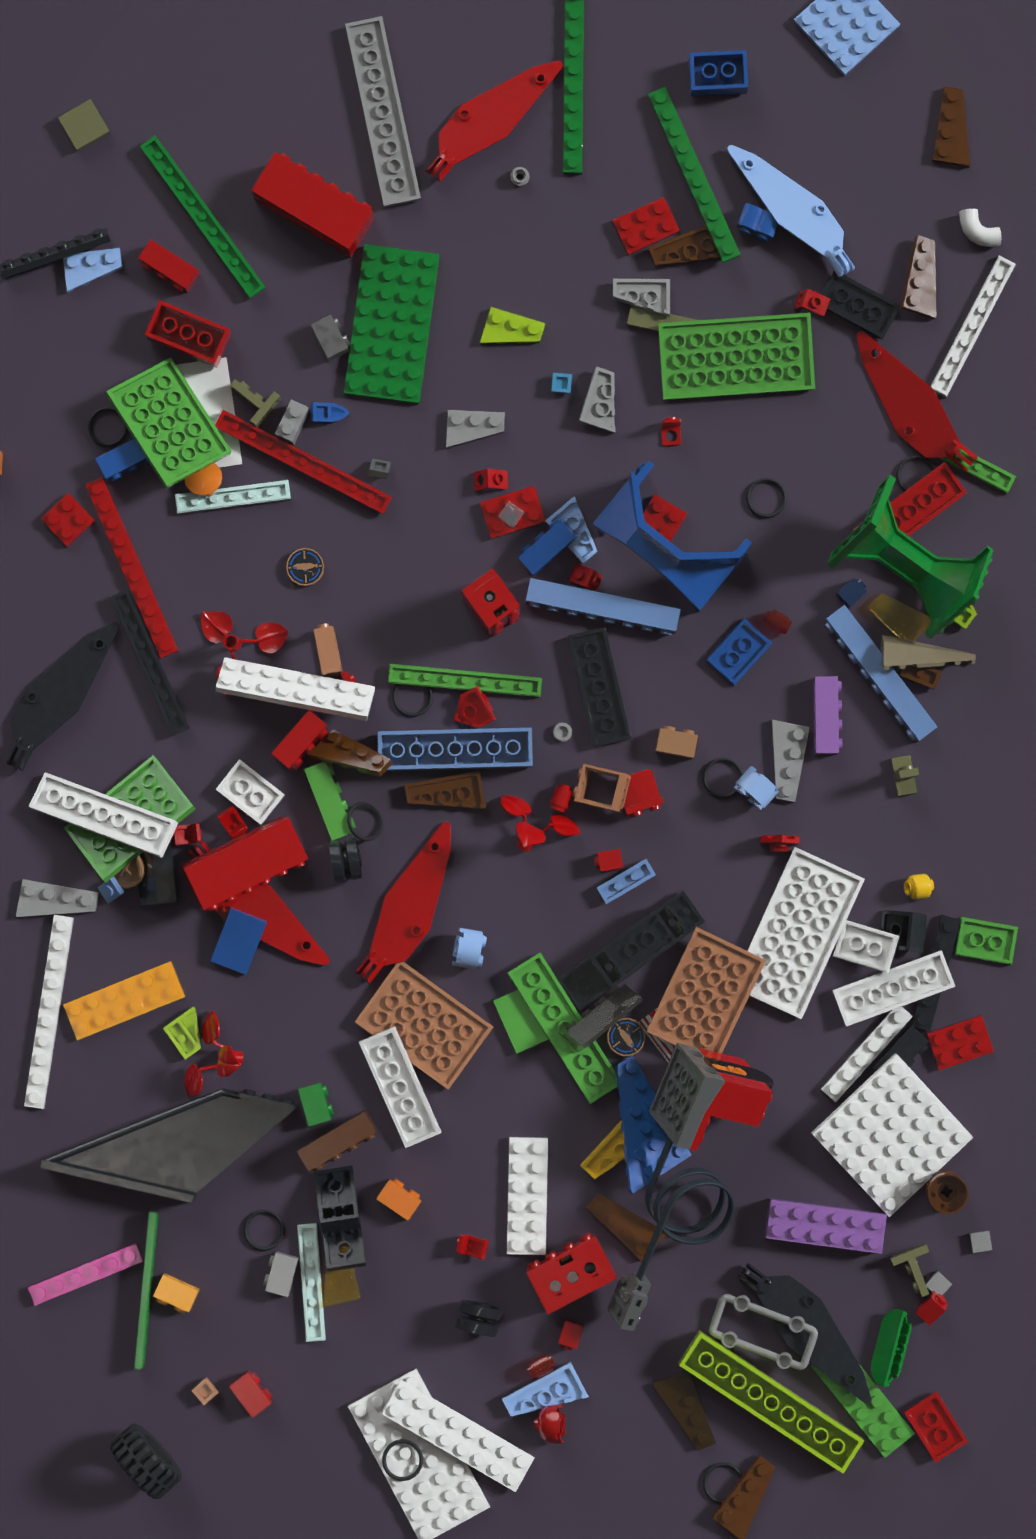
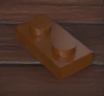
[899,666,942,690]

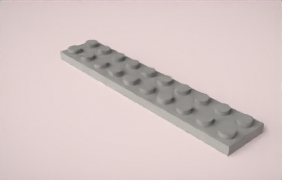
[345,16,421,208]

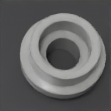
[511,167,529,186]

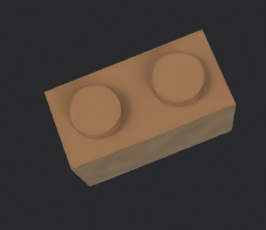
[655,726,698,759]

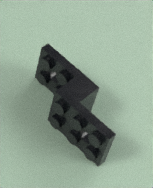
[314,1166,366,1272]

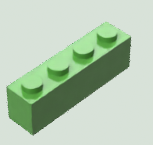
[304,762,356,841]

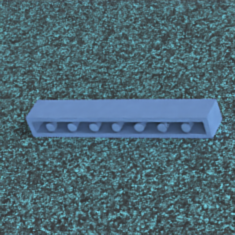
[526,578,681,636]
[825,605,937,742]

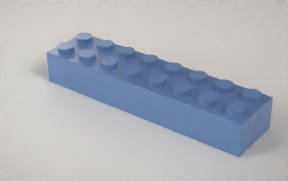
[378,727,533,771]

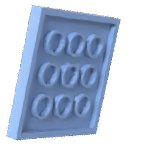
[793,0,900,76]

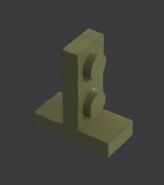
[230,379,281,427]
[891,755,919,796]
[889,1243,929,1297]

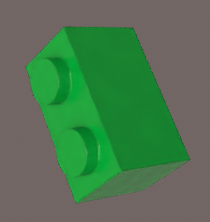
[298,1082,334,1126]

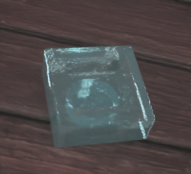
[498,501,525,528]

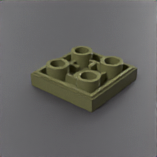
[58,99,110,151]

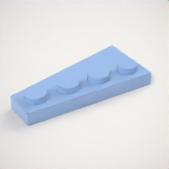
[502,1362,589,1416]

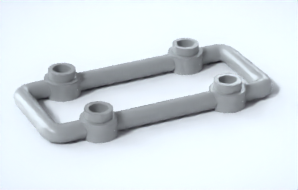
[709,1294,818,1370]

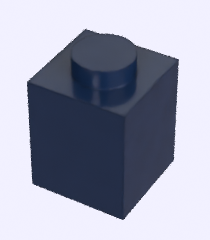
[836,578,867,609]

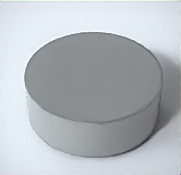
[553,722,572,742]

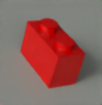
[229,1370,273,1418]

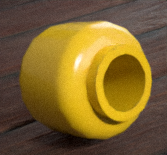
[904,874,934,900]

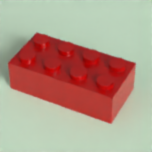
[145,300,232,368]

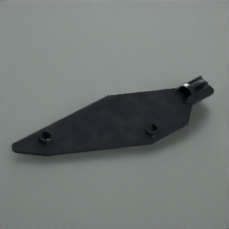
[6,622,119,771]
[737,1263,871,1403]

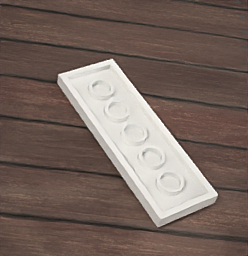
[833,950,955,1027]
[359,1026,441,1148]
[507,1137,548,1255]

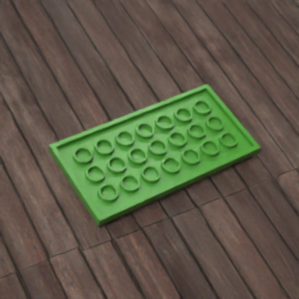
[658,313,815,400]

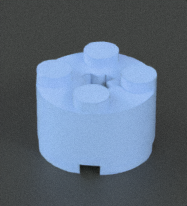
[734,766,779,810]
[452,928,487,970]

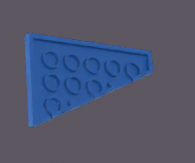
[615,1055,691,1194]

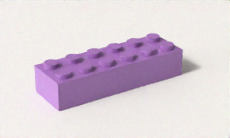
[764,1198,887,1254]

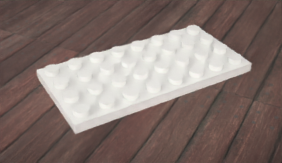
[747,847,865,1019]
[348,1368,490,1539]

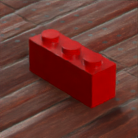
[138,239,200,293]

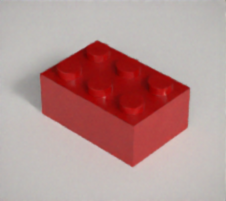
[271,710,329,771]

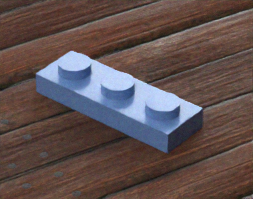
[597,859,656,904]

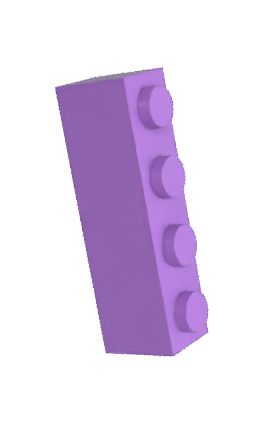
[813,676,843,755]

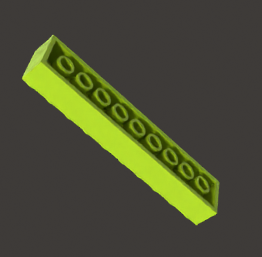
[678,1330,864,1474]

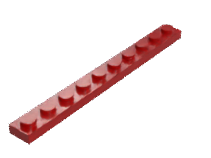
[215,410,392,515]
[85,477,179,659]

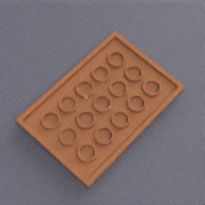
[646,927,766,1053]
[355,962,493,1090]

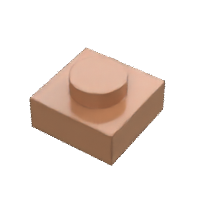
[192,1377,219,1405]

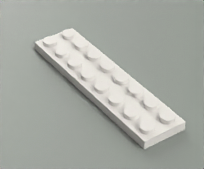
[216,658,375,721]
[28,772,178,858]
[381,1379,535,1492]

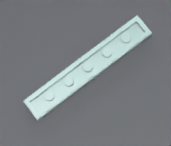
[175,480,291,514]
[297,1223,326,1342]

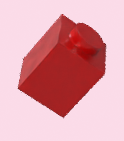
[594,849,623,872]
[916,1291,948,1326]
[558,1319,584,1351]

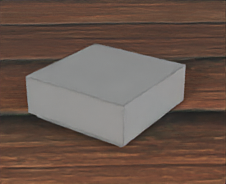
[969,1230,992,1253]
[925,1271,952,1295]

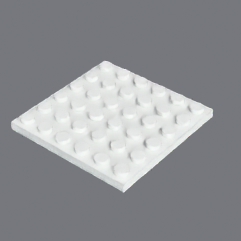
[811,1053,973,1217]

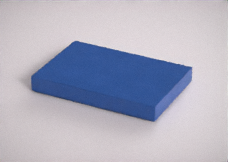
[706,618,772,686]
[211,907,267,975]

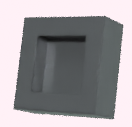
[368,458,391,479]

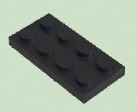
[821,271,900,340]

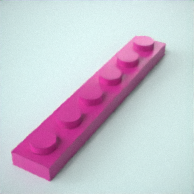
[28,1243,144,1305]

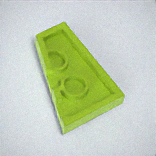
[480,307,545,344]

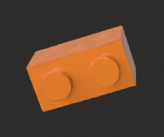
[376,1178,422,1220]

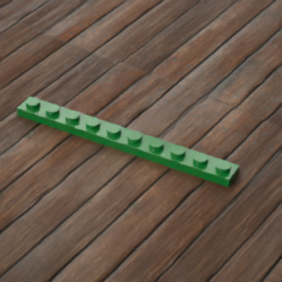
[563,0,584,174]
[648,87,741,264]
[140,136,266,299]

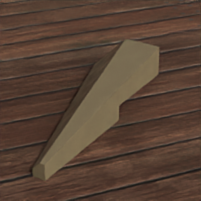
[880,635,976,670]

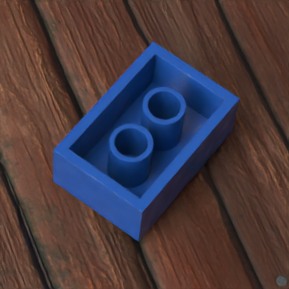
[688,50,748,96]

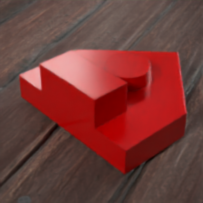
[453,686,496,729]
[760,835,800,852]

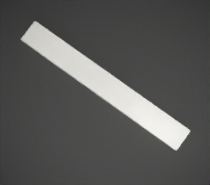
[931,255,1016,398]

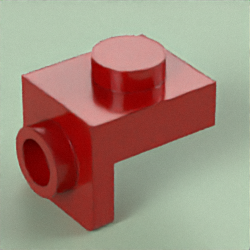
[568,563,602,591]
[217,805,248,839]
[171,823,201,846]
[456,1234,489,1259]

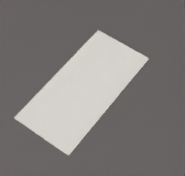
[176,357,242,467]

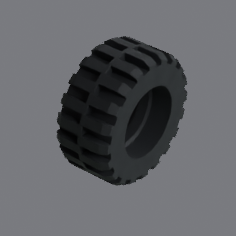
[110,1423,182,1499]

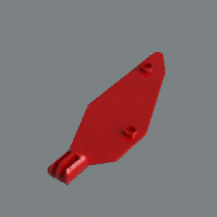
[425,61,563,183]
[857,331,978,472]
[355,822,451,984]
[188,840,330,965]

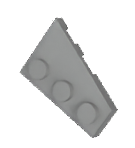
[579,366,615,433]

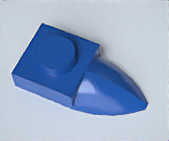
[311,402,349,422]

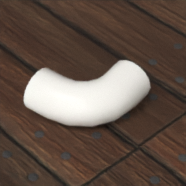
[959,209,1001,247]

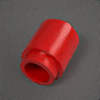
[550,783,573,813]

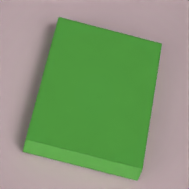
[954,917,1018,965]
[493,990,548,1054]

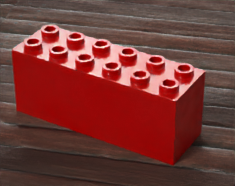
[251,152,375,258]
[180,815,308,911]

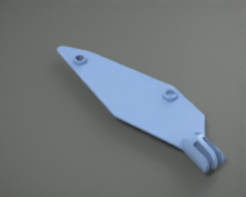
[727,145,855,277]

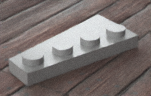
[772,720,810,803]
[16,879,99,917]

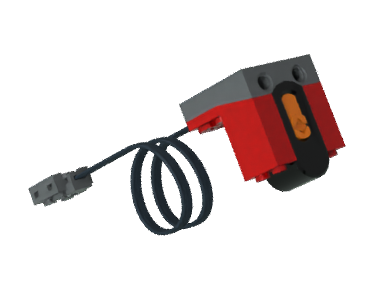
[607,1043,774,1331]

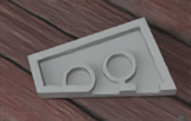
[613,278,670,317]
[446,410,505,449]

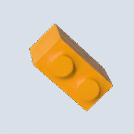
[153,1273,200,1313]

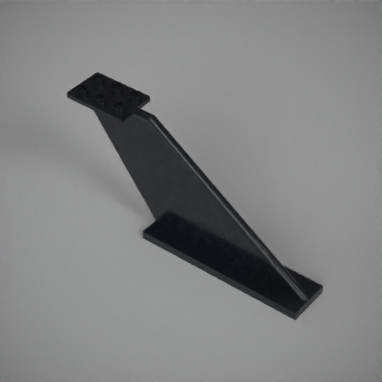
[40,1088,297,1203]

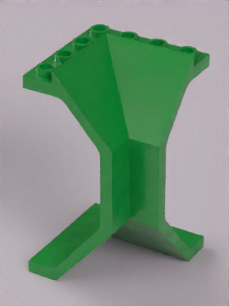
[827,475,993,639]

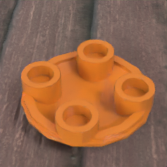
[185,463,222,497]

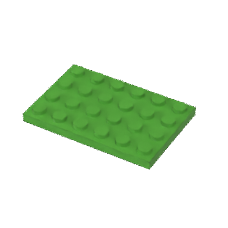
[106,358,232,489]
[64,755,196,883]

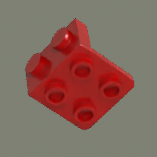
[616,769,664,818]

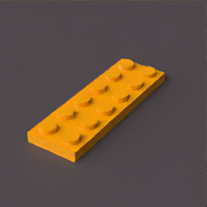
[63,961,185,1040]

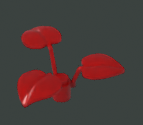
[201,611,289,696]
[499,795,581,852]
[184,1010,244,1098]

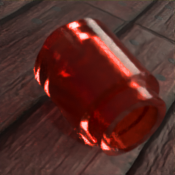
[763,609,793,635]
[525,1353,556,1379]

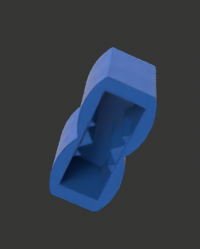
[736,203,778,242]

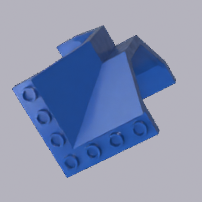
[593,460,752,612]

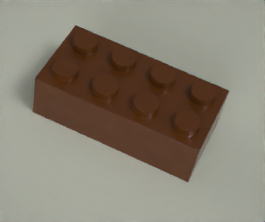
[297,1111,378,1172]

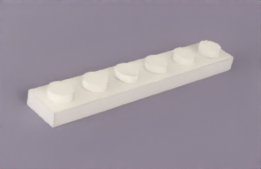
[821,1007,913,1102]

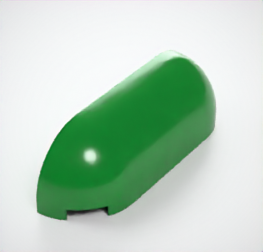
[871,1309,912,1387]

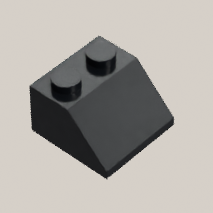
[880,910,927,953]

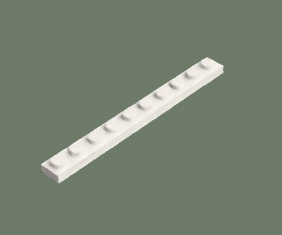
[24,915,74,1109]

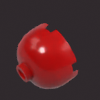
[534,1404,565,1444]

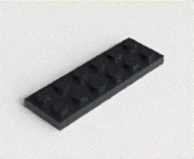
[568,627,631,747]

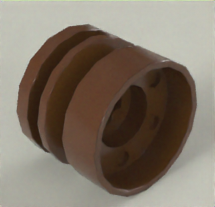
[925,1169,969,1214]

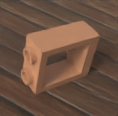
[314,623,343,677]
[573,764,631,813]

